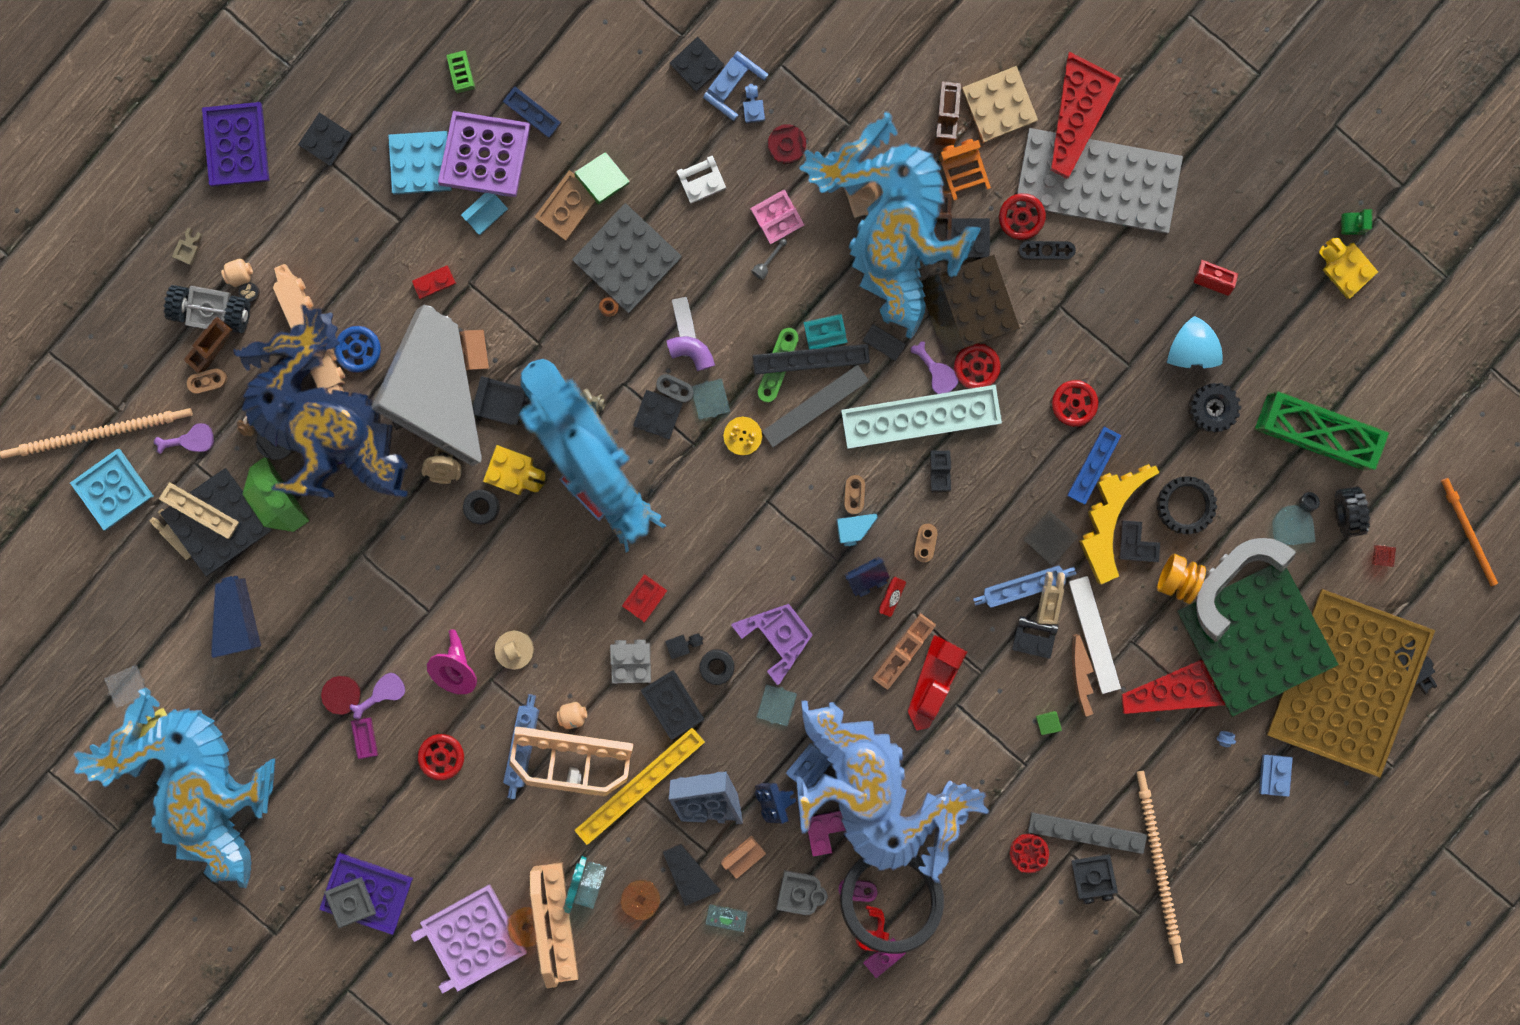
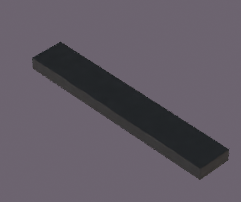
[752,344,870,375]

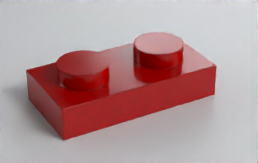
[412,265,456,299]

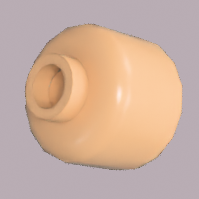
[222,259,253,287]
[557,702,587,729]

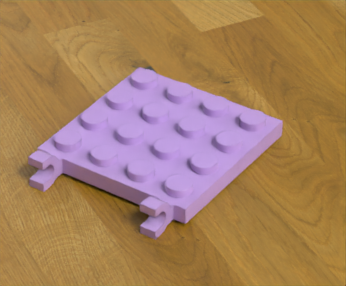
[411,884,527,993]

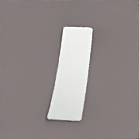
[672,297,696,356]

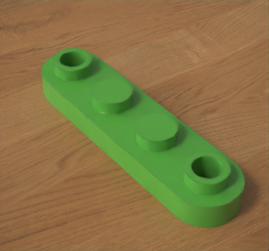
[758,328,798,402]

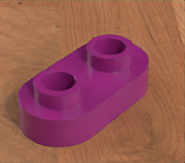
[838,880,878,902]

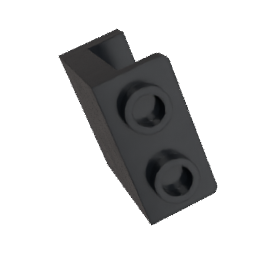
[473,376,530,426]

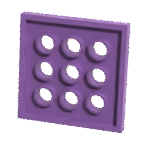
[438,111,531,197]

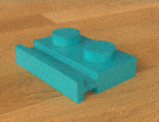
[803,314,847,350]

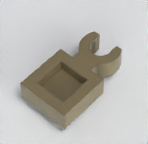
[172,228,202,265]

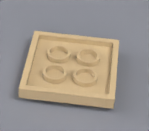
[961,66,1038,143]

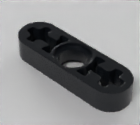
[1018,241,1076,260]

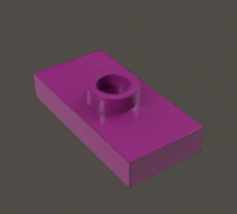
[863,937,906,978]

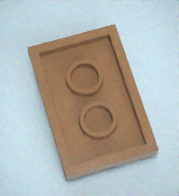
[535,170,596,241]

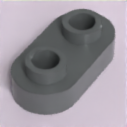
[656,374,694,402]

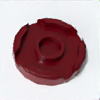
[768,124,806,164]
[321,676,361,715]

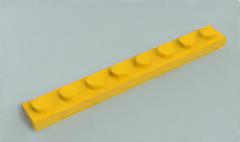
[574,727,705,845]

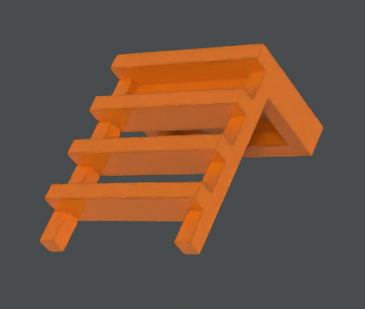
[939,139,991,201]

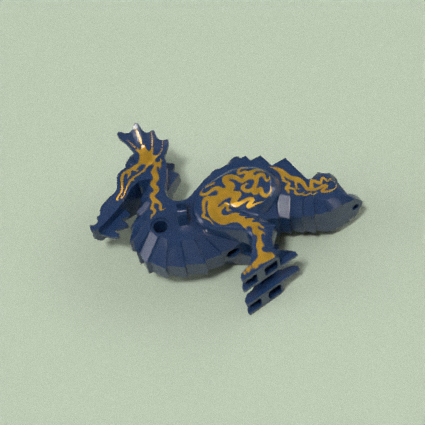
[233,304,408,498]

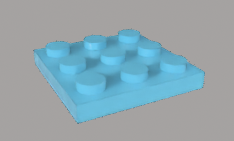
[389,131,452,194]
[70,449,154,530]

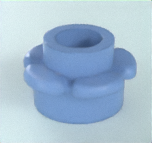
[1216,731,1236,747]

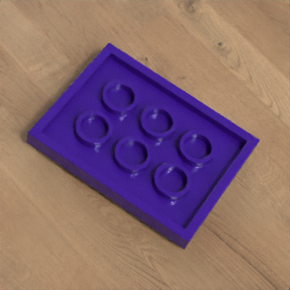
[202,102,269,187]
[319,853,413,935]

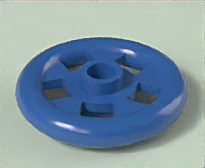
[334,326,381,373]

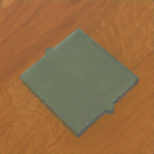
[692,379,730,420]
[757,684,797,726]

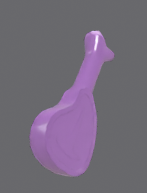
[911,342,958,394]
[153,423,214,454]
[350,673,405,719]

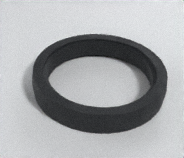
[840,855,944,954]

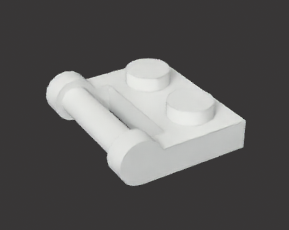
[677,156,726,204]

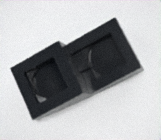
[930,450,951,492]

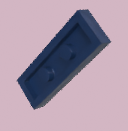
[503,86,562,139]

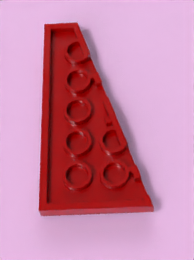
[1050,52,1121,179]
[1121,660,1225,714]

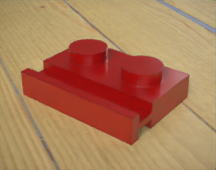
[622,574,668,622]

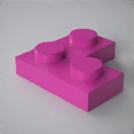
[808,811,846,857]

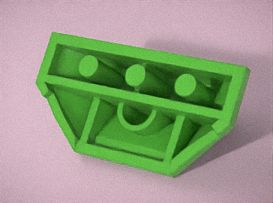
[243,457,310,532]

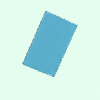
[461,193,508,235]

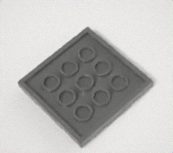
[572,203,682,313]

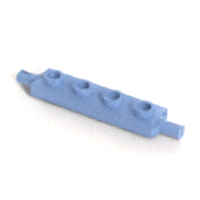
[973,566,1076,608]
[503,694,539,799]

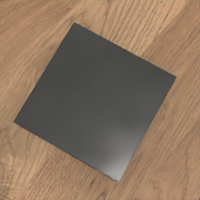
[324,877,376,928]

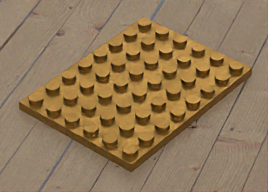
[1266,589,1435,778]

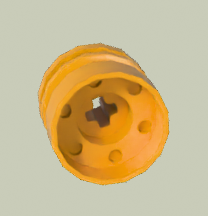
[1157,554,1206,604]

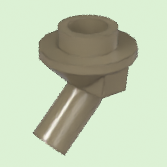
[582,389,606,413]

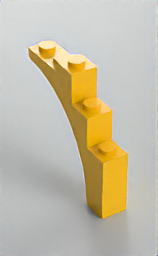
[1079,464,1159,584]

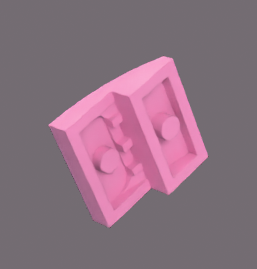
[750,190,804,244]

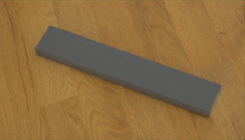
[762,365,869,447]

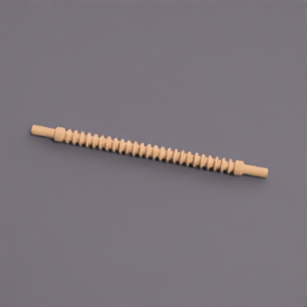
[0,408,193,459]
[1136,771,1183,964]

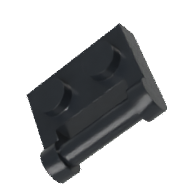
[1011,616,1058,659]

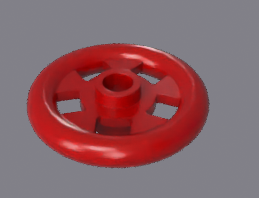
[999,193,1046,240]
[954,343,1001,389]
[1052,380,1098,427]
[418,734,464,781]

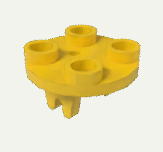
[723,417,762,456]

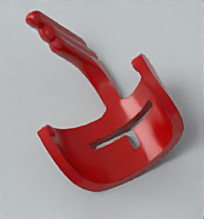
[855,906,890,952]

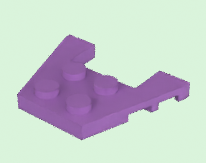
[731,604,813,685]

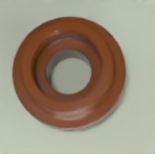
[599,297,619,317]

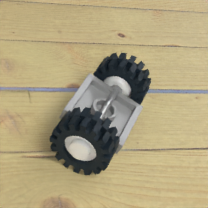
[163,285,251,333]

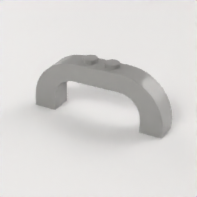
[1196,538,1296,642]

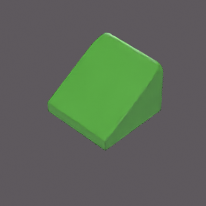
[1036,711,1062,735]

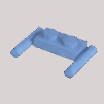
[703,51,769,121]

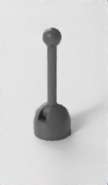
[751,239,787,281]

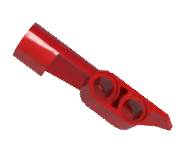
[908,635,968,730]

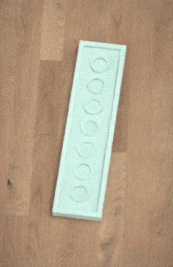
[841,385,1002,449]

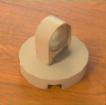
[422,447,462,484]
[494,630,534,670]

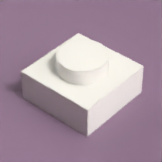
[566,767,581,784]

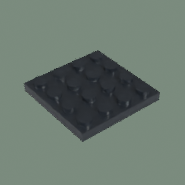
[160,468,272,577]

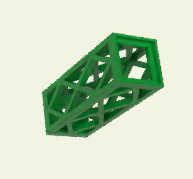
[1254,391,1389,471]

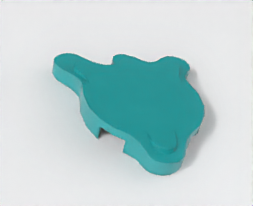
[563,856,587,914]

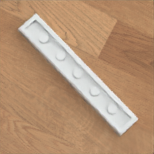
[1068,576,1121,694]

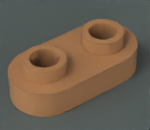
[187,369,227,394]
[844,475,865,514]
[914,524,937,562]

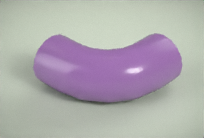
[666,336,715,371]

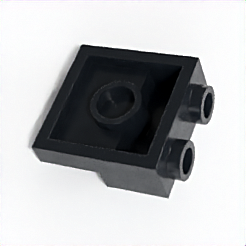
[1071,854,1118,904]

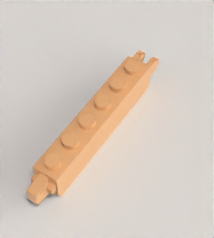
[273,264,345,393]

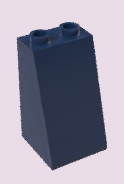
[212,576,261,658]

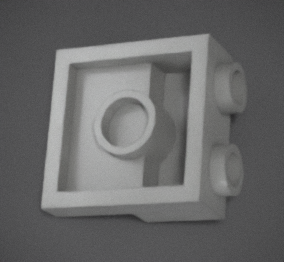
[610,640,651,683]

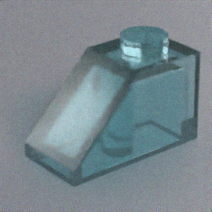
[575,861,607,909]

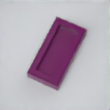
[351,717,378,759]

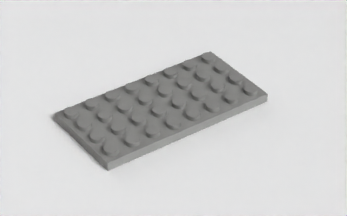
[1017,128,1183,234]

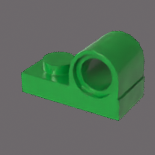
[1341,209,1372,235]

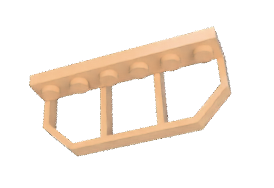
[510,727,633,796]
[530,863,579,988]

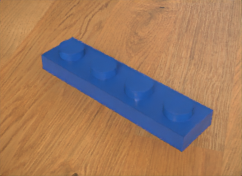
[1067,427,1121,505]

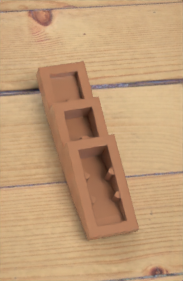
[872,613,936,690]
[1072,634,1094,717]

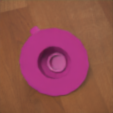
[427,629,477,694]

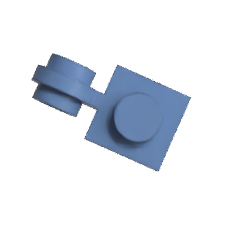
[743,84,765,123]

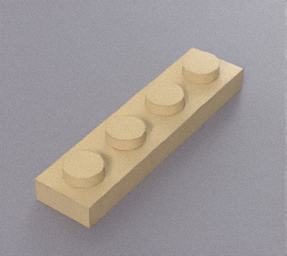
[159,482,239,539]

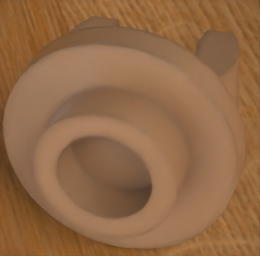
[237,416,256,436]

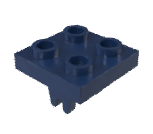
[755,783,796,824]

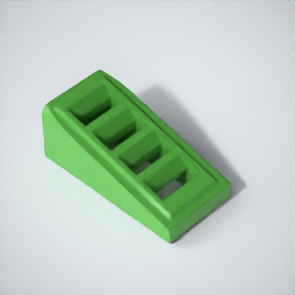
[447,50,476,94]

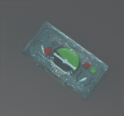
[706,904,748,932]

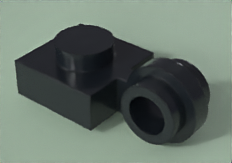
[665,633,704,659]

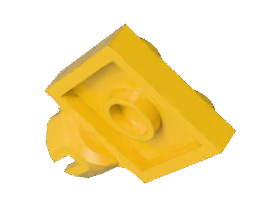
[1319,238,1378,299]
[483,445,545,495]

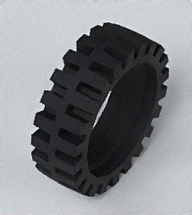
[1156,476,1217,534]

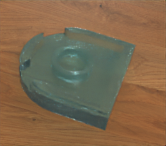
[1273,505,1315,545]

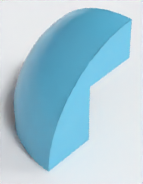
[1167,316,1223,368]

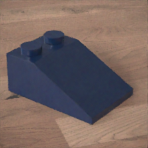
[844,557,890,597]

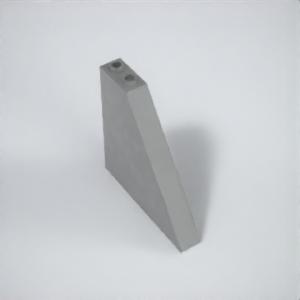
[371,304,482,466]

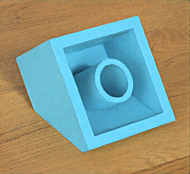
[836,514,877,546]

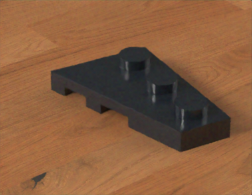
[663,843,721,906]

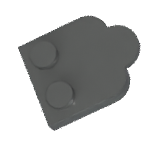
[776,870,828,915]

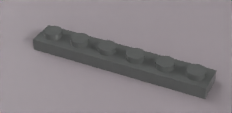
[1028,812,1147,854]

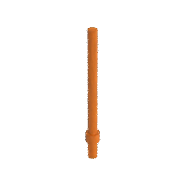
[1441,478,1498,586]

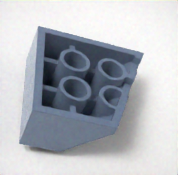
[669,772,743,824]

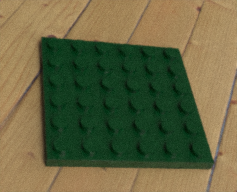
[1176,565,1339,717]

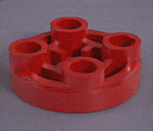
[1009,833,1049,873]

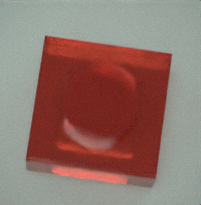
[1372,545,1396,567]

